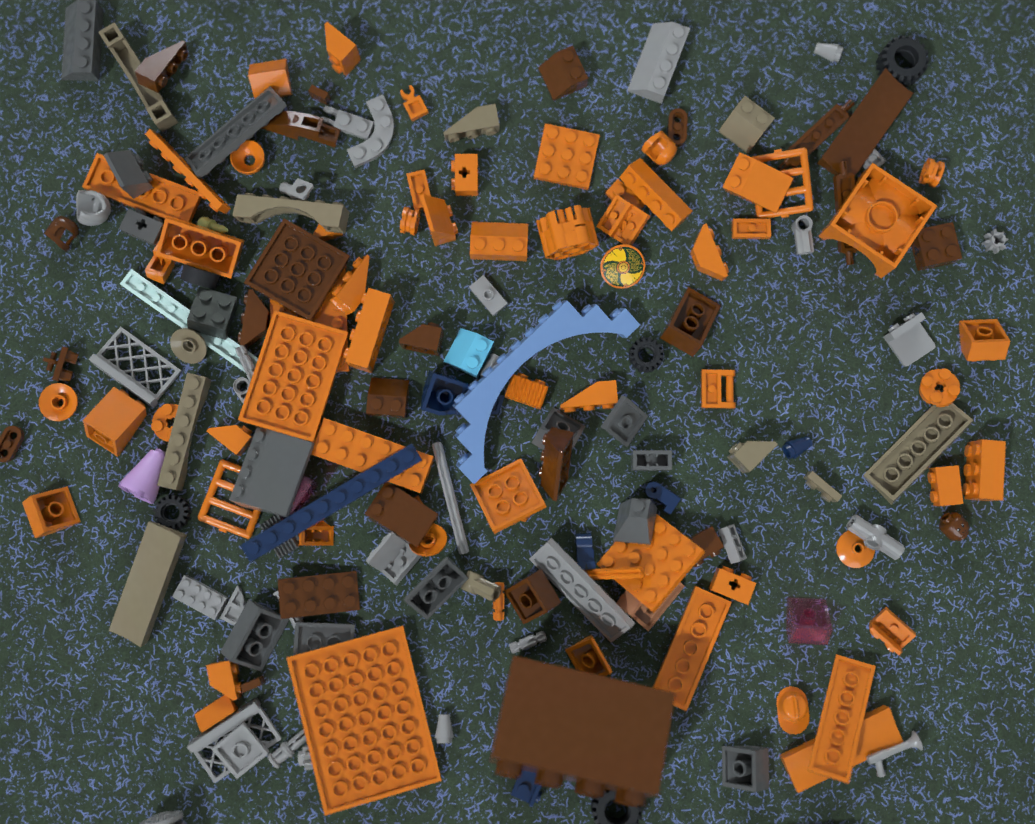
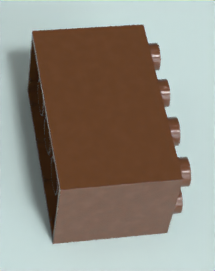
[488,656,675,807]

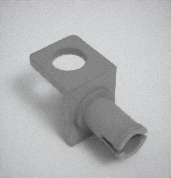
[279,178,314,200]

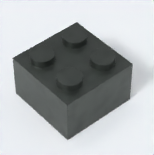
[187,287,237,340]

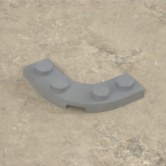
[347,94,394,168]

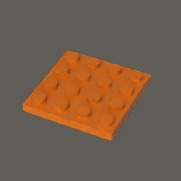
[596,514,705,613]

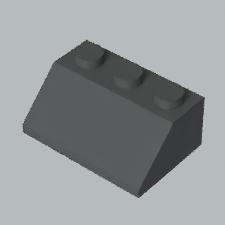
[403,557,469,620]
[220,599,289,672]

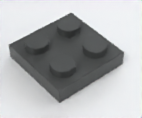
[601,395,648,447]

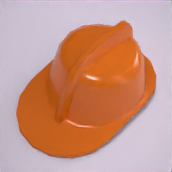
[776,686,809,735]

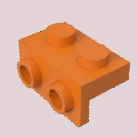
[869,607,916,655]

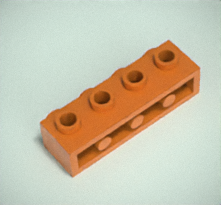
[619,158,693,231]

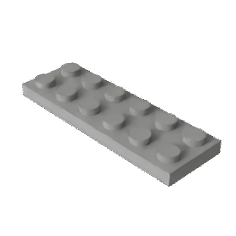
[529,538,635,642]

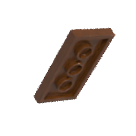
[277,571,360,619]

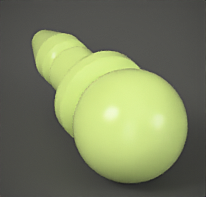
[197,216,228,233]

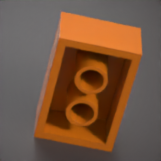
[962,439,1006,501]

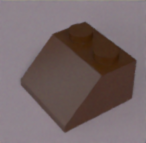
[538,45,588,101]
[399,322,444,356]
[366,378,410,418]
[504,569,561,624]

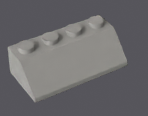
[627,22,690,104]

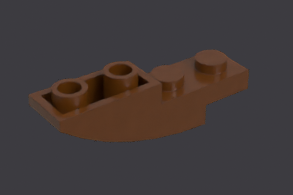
[261,111,341,148]

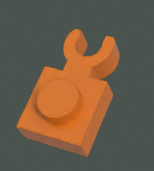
[400,85,429,122]

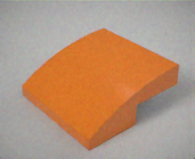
[596,194,651,246]

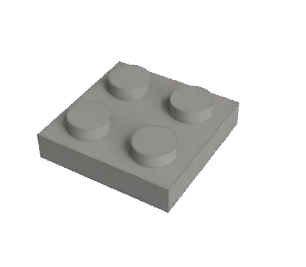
[212,722,269,779]

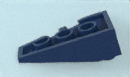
[421,370,505,415]

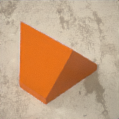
[299,520,334,546]

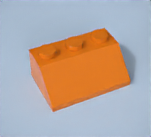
[470,222,528,261]

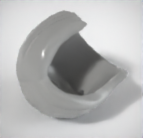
[76,190,111,226]

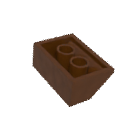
[539,427,574,501]

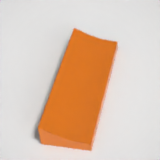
[779,705,903,793]

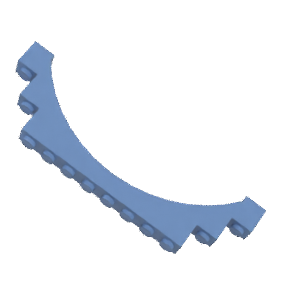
[452,300,640,484]

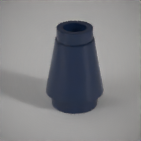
[782,436,813,459]

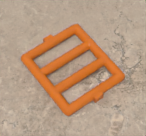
[752,148,814,219]
[197,459,261,539]

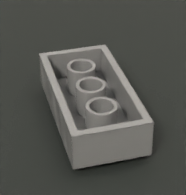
[172,575,229,620]

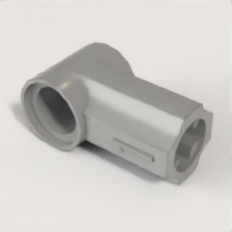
[791,215,814,255]

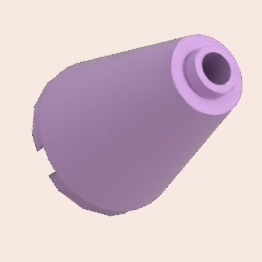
[118,448,166,504]

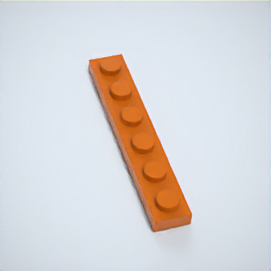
[145,129,231,214]

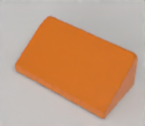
[194,695,238,733]

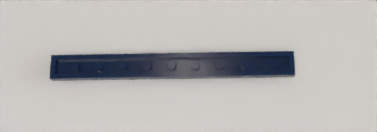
[240,444,422,562]

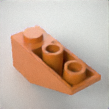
[329,254,370,315]
[560,380,618,413]

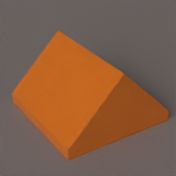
[248,59,292,99]
[565,635,612,676]

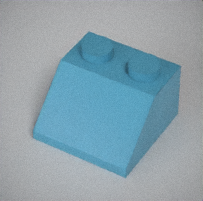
[443,328,494,379]

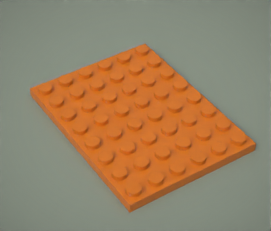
[287,625,442,815]

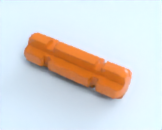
[493,582,505,621]

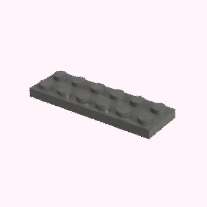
[185,86,287,179]

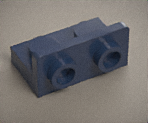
[510,770,542,807]

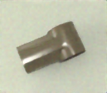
[461,570,501,602]

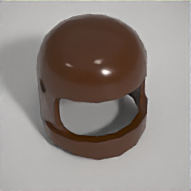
[43,216,79,252]

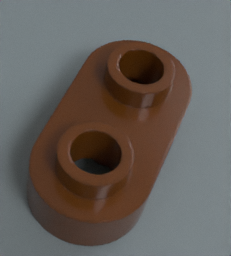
[667,108,688,147]
[0,426,25,463]

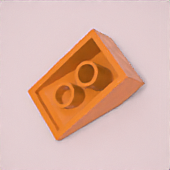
[723,152,794,214]
[420,194,458,246]

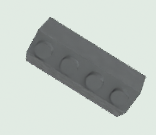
[61,0,104,81]

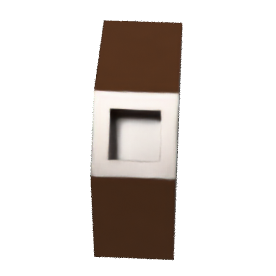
[238,289,270,349]

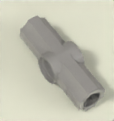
[846,514,905,560]

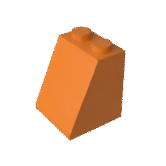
[83,387,147,457]

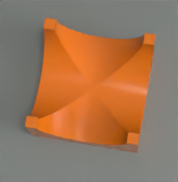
[819,163,937,278]

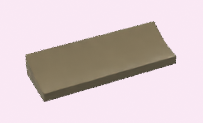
[863,403,973,505]
[109,521,187,647]

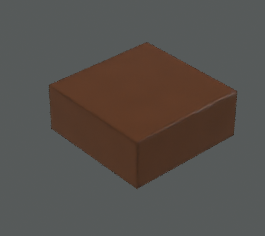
[308,85,331,106]
[240,676,265,693]

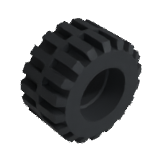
[876,35,929,88]
[591,789,642,824]

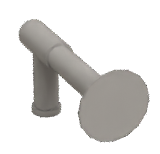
[866,731,923,777]

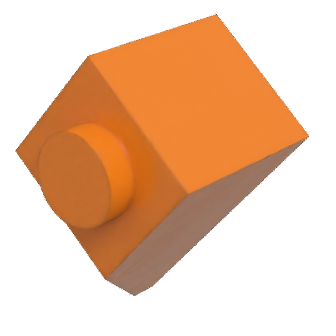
[207,425,253,456]

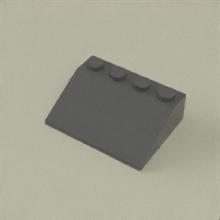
[229,427,315,517]

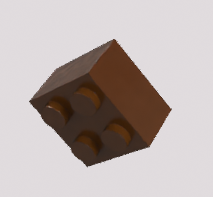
[911,222,962,271]

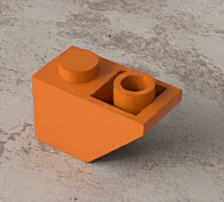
[206,660,243,700]

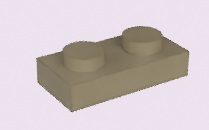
[803,471,842,503]

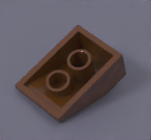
[660,287,721,357]
[365,482,439,548]

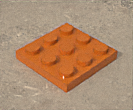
[534,123,600,190]
[470,458,547,534]

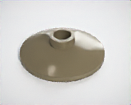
[170,328,207,364]

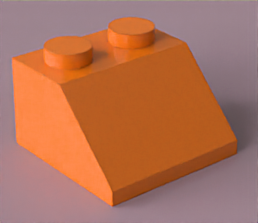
[325,22,361,76]
[959,319,1010,362]
[22,486,81,538]

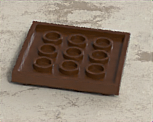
[244,218,351,321]

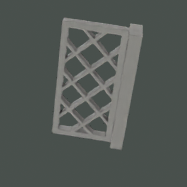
[89,326,182,409]
[187,697,282,783]

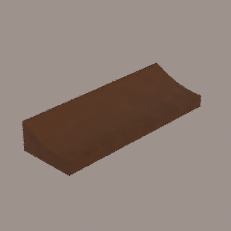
[817,68,913,177]

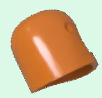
[642,131,677,165]

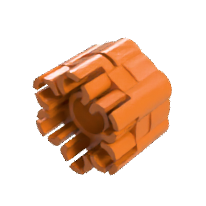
[536,205,599,260]

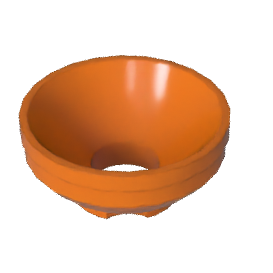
[230,140,265,175]

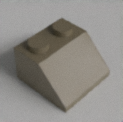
[718,96,775,154]
[727,441,778,473]

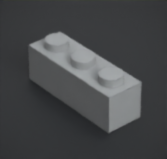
[718,524,747,564]

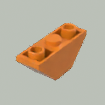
[690,223,729,281]

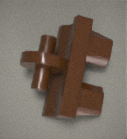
[43,346,78,382]

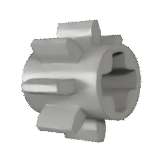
[982,229,1008,254]
[298,745,313,770]

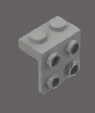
[883,312,935,367]
[366,532,422,585]

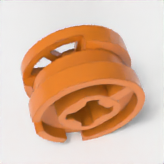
[919,158,945,188]
[400,207,420,236]

